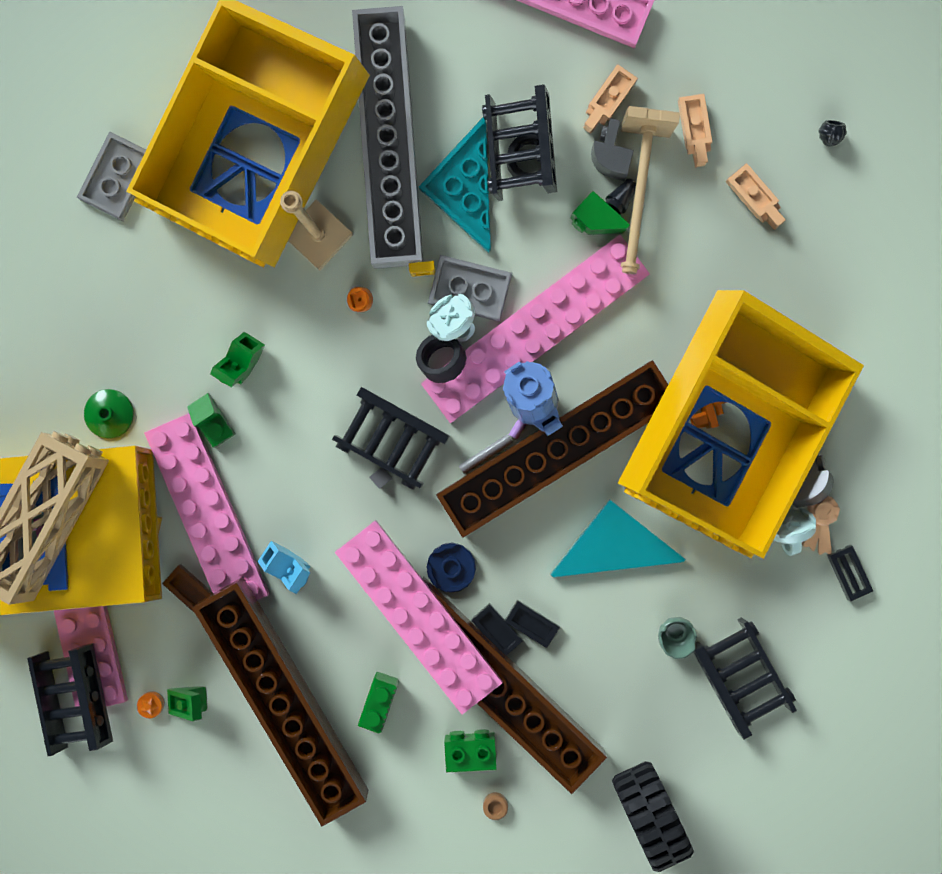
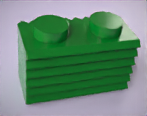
[358,672,399,734]

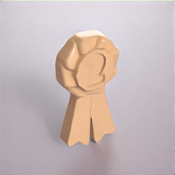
[802,496,840,555]

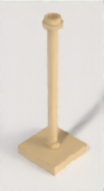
[620,106,680,274]
[280,191,353,270]

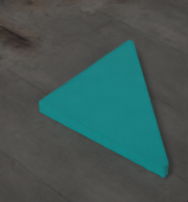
[418,117,491,253]
[550,499,686,577]

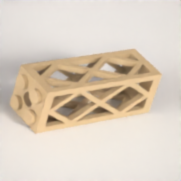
[0,431,109,605]

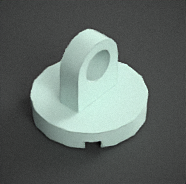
[427,294,475,342]
[773,507,816,556]

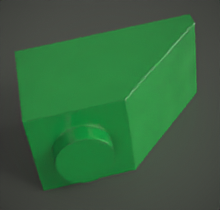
[570,191,630,235]

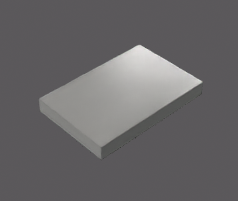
[76,131,146,221]
[428,255,512,322]

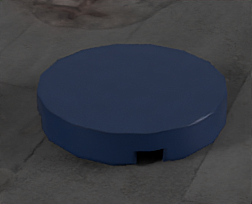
[426,542,476,593]

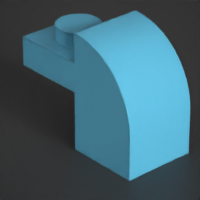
[258,541,311,594]

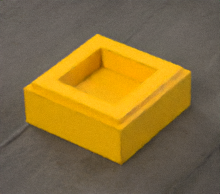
[409,261,436,277]

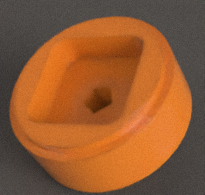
[347,287,373,312]
[137,691,164,718]

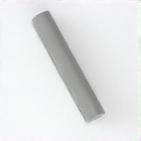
[459,434,513,474]

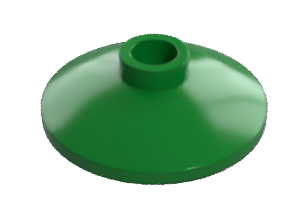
[84,389,134,438]

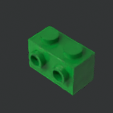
[444,729,497,773]

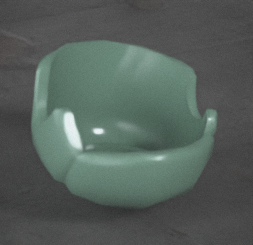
[658,617,697,659]

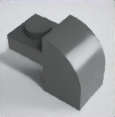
[591,118,634,181]
[792,455,834,508]

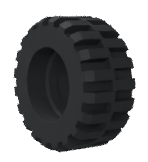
[612,761,694,872]

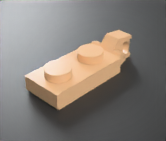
[583,64,638,134]
[678,94,712,168]
[725,163,786,230]

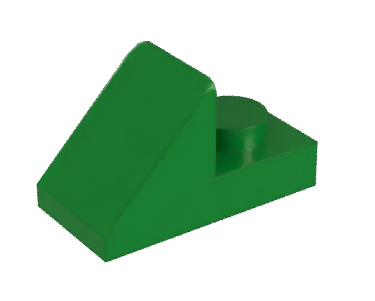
[187,393,236,448]
[167,686,207,721]

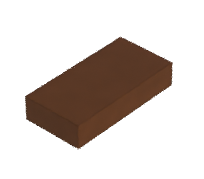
[162,564,213,612]

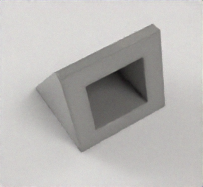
[369,467,392,489]

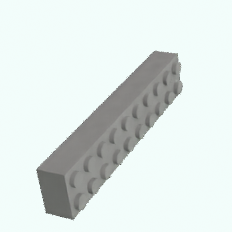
[352,6,423,269]

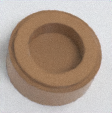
[483,792,508,820]

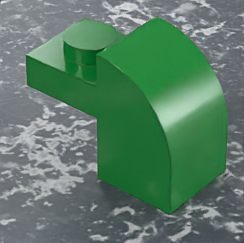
[210,332,265,388]

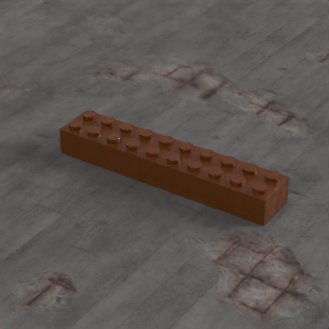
[436,360,668,538]
[192,577,369,827]
[422,577,607,794]

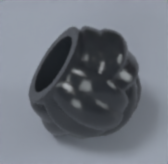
[818,120,847,146]

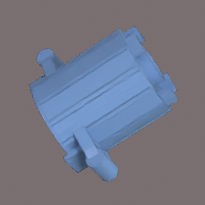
[503,361,563,436]

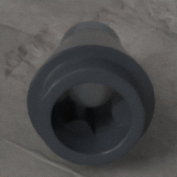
[605,178,636,215]

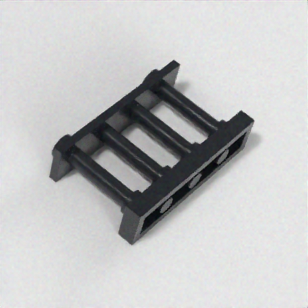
[482,84,557,201]
[332,387,450,490]
[693,617,797,740]
[27,643,113,757]

